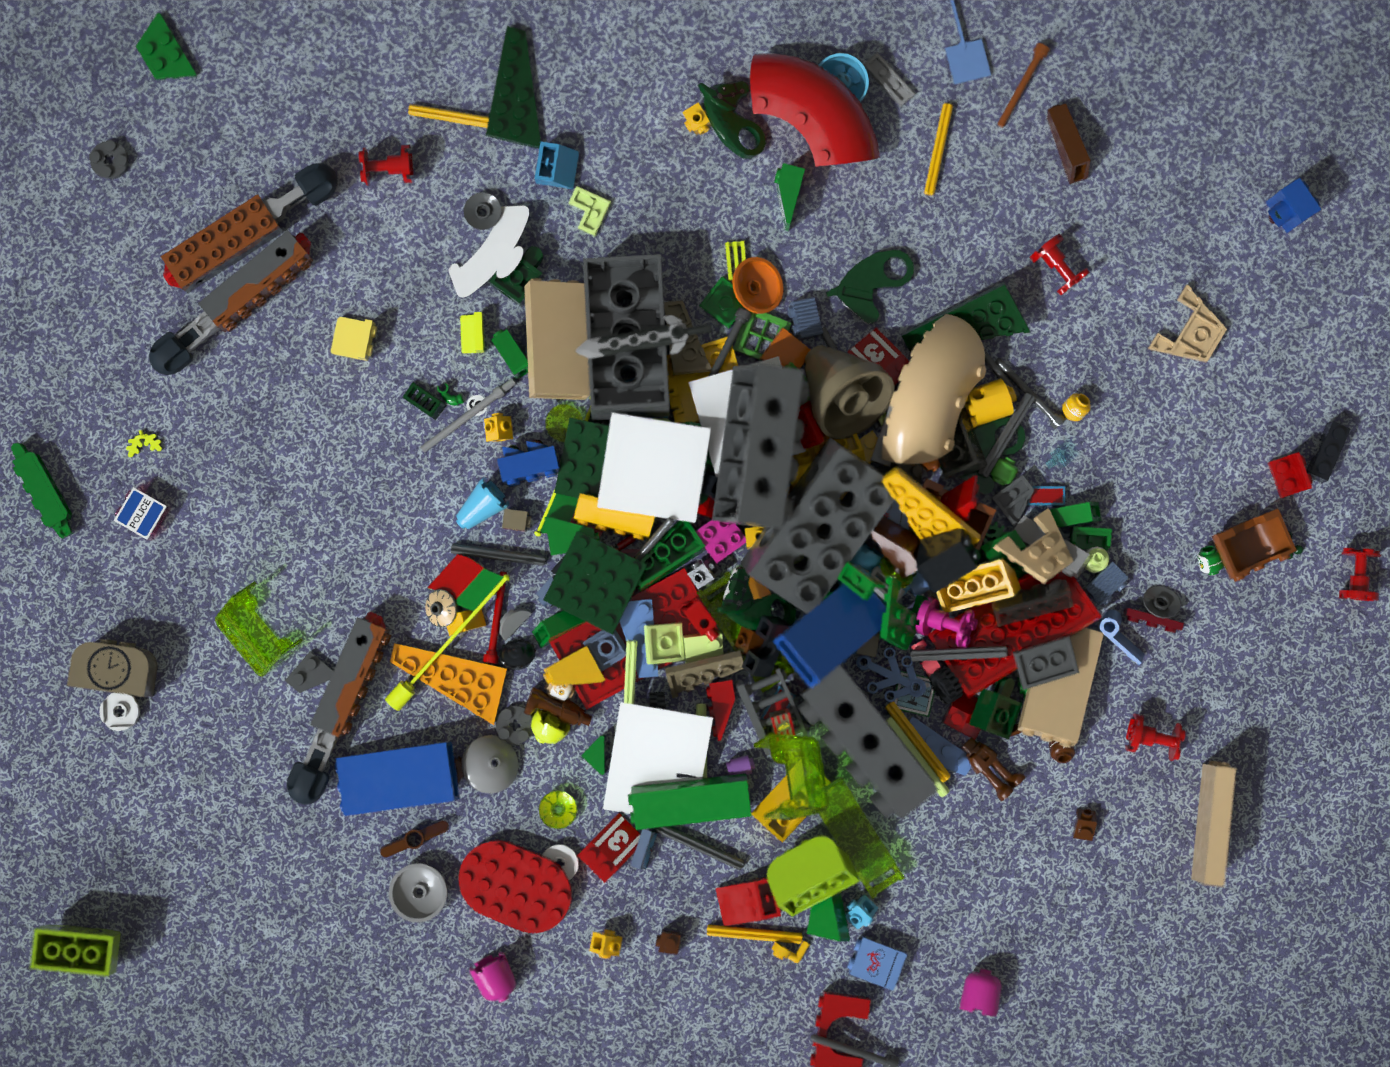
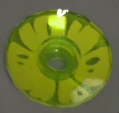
[539,790,577,829]

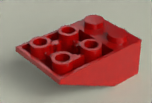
[939,475,979,522]
[715,877,781,926]

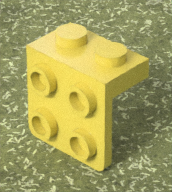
[331,317,377,361]

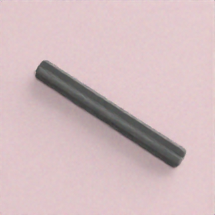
[978,393,1035,477]
[451,543,546,566]
[911,646,1007,661]
[655,826,744,870]

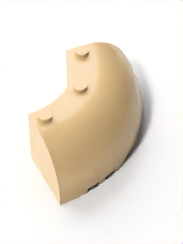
[882,314,986,464]

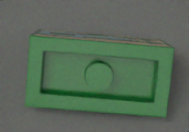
[837,562,886,600]

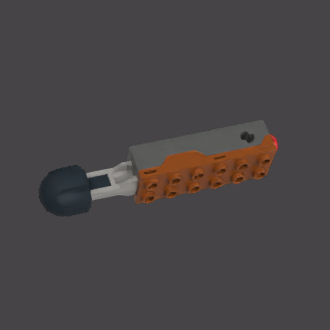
[160,163,338,293]
[149,230,313,375]
[286,612,392,805]

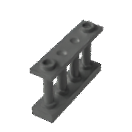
[735,665,810,756]

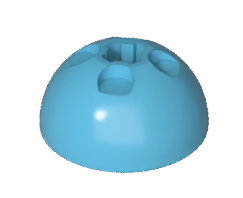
[819,53,869,103]

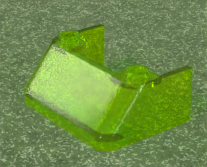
[215,581,304,677]
[753,733,829,820]

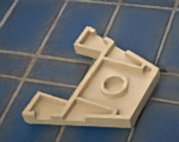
[1148,285,1227,363]
[994,508,1073,583]

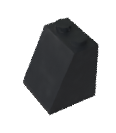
[916,528,980,593]

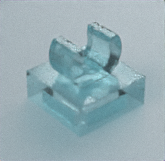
[1045,448,1069,469]

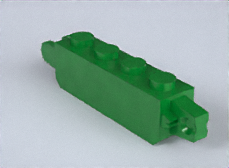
[11,443,73,539]

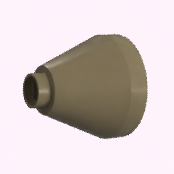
[805,345,894,439]

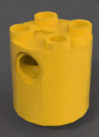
[963,378,1017,428]

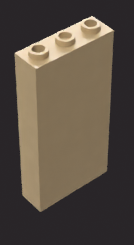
[524,278,590,400]
[1017,628,1104,748]
[1191,761,1236,887]

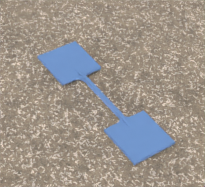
[945,0,991,85]

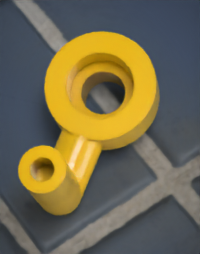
[771,941,810,963]

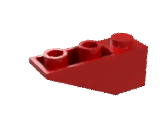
[706,680,735,741]

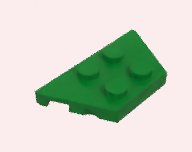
[136,13,198,80]

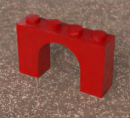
[810,991,871,1067]

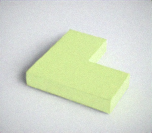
[569,186,611,236]

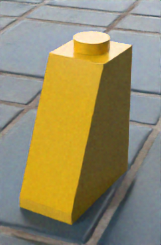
[543,646,605,686]

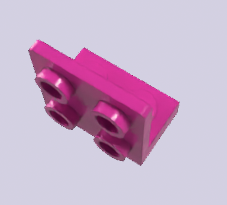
[695,520,746,564]

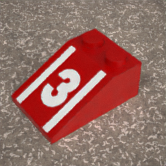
[847,328,910,386]
[577,813,641,883]

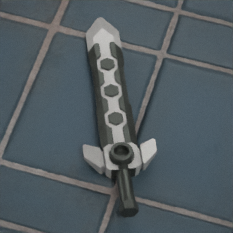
[576,315,712,359]

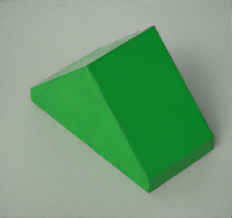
[581,735,605,775]

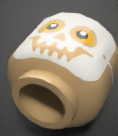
[545,682,575,702]

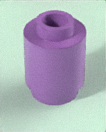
[726,755,755,775]

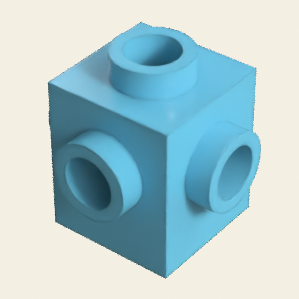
[845,894,878,930]

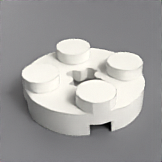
[99,693,140,731]
[542,844,579,880]

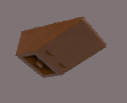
[871,515,920,579]

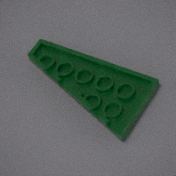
[485,26,541,149]
[901,282,1030,352]

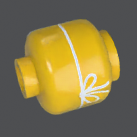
[1062,393,1091,422]

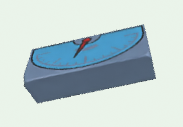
[631,829,658,869]

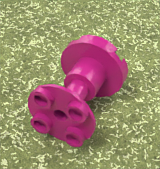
[916,597,978,647]

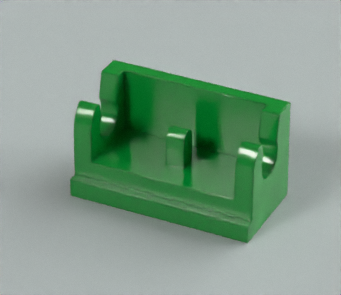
[1070,526,1112,551]

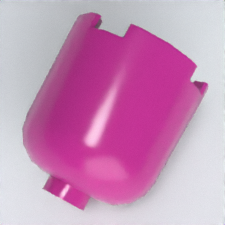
[469,952,516,1002]
[960,968,1002,1017]

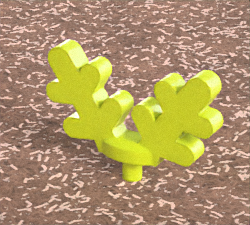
[126,430,162,457]

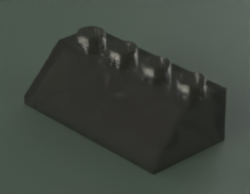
[938,405,988,479]
[991,579,1073,627]

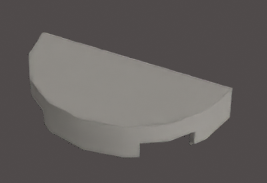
[499,608,532,641]

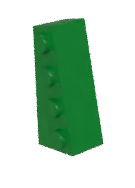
[637,520,705,592]

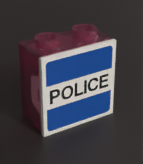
[114,487,171,541]

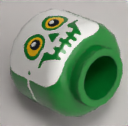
[1197,545,1224,575]

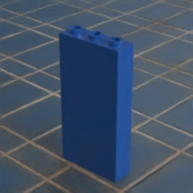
[773,584,886,688]
[335,741,460,816]

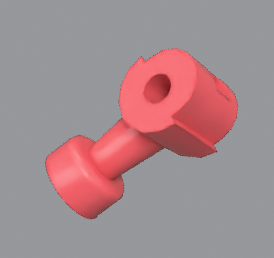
[911,639,941,677]

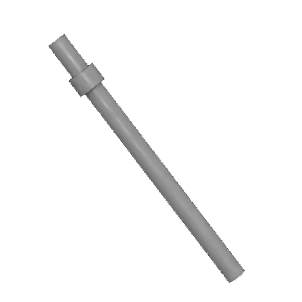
[420,378,516,453]

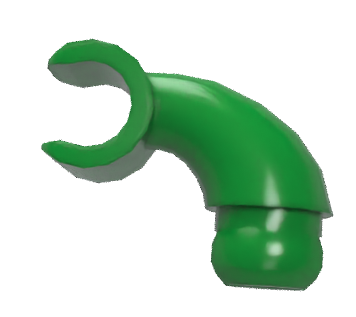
[437,383,464,406]

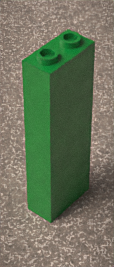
[628,773,752,830]

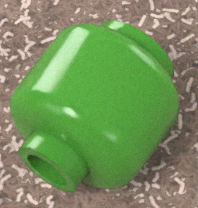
[990,456,1018,486]

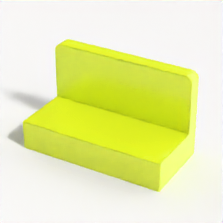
[460,312,485,354]

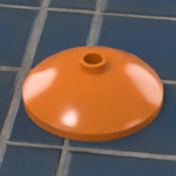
[732,257,783,314]

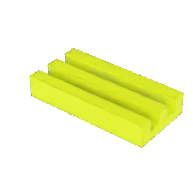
[725,241,746,281]

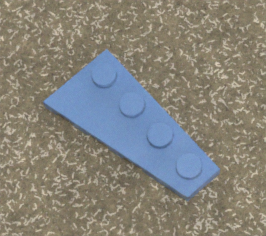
[620,599,658,678]
[909,716,971,776]

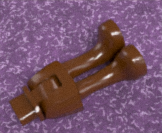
[524,686,592,726]
[961,737,1026,801]

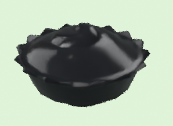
[499,639,536,670]

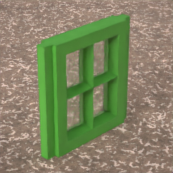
[733,310,791,361]

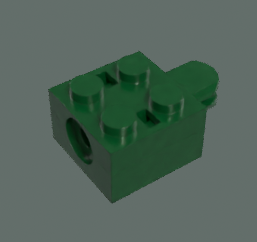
[489,246,544,307]
[969,676,1022,740]

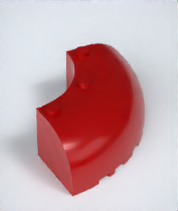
[750,53,880,167]

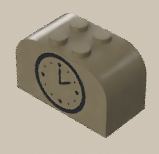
[67,639,158,697]

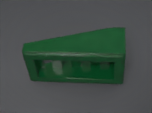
[402,382,446,420]

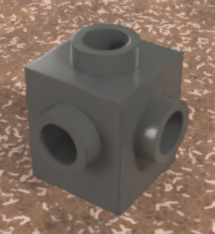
[687,557,722,589]

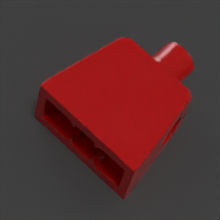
[681,598,720,642]

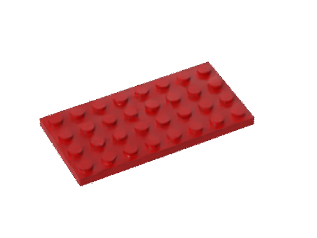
[549,568,719,710]
[928,571,1101,698]

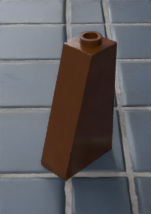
[1047,103,1091,184]

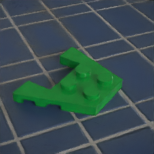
[880,576,929,650]

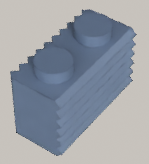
[788,297,823,341]
[1083,561,1128,605]

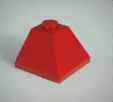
[941,691,981,740]

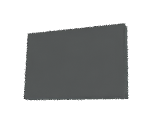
[1013,635,1079,690]

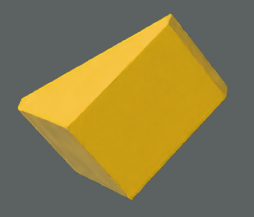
[447,608,487,636]

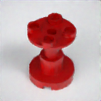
[359,144,414,186]
[1029,233,1090,295]
[1339,548,1382,601]
[1125,713,1186,761]

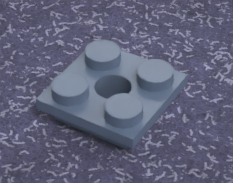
[582,630,627,672]

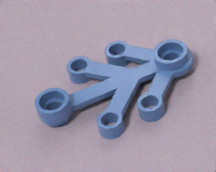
[856,647,926,702]

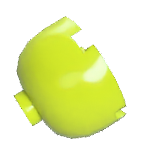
[531,709,571,744]

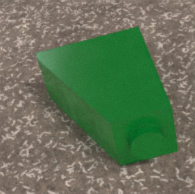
[491,329,528,380]
[1049,502,1102,528]
[545,517,600,556]
[532,610,586,648]
[807,891,850,942]

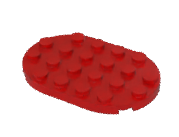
[459,840,572,933]

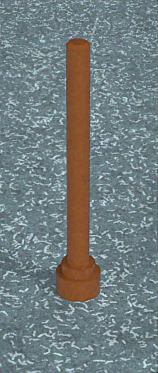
[997,43,1050,128]

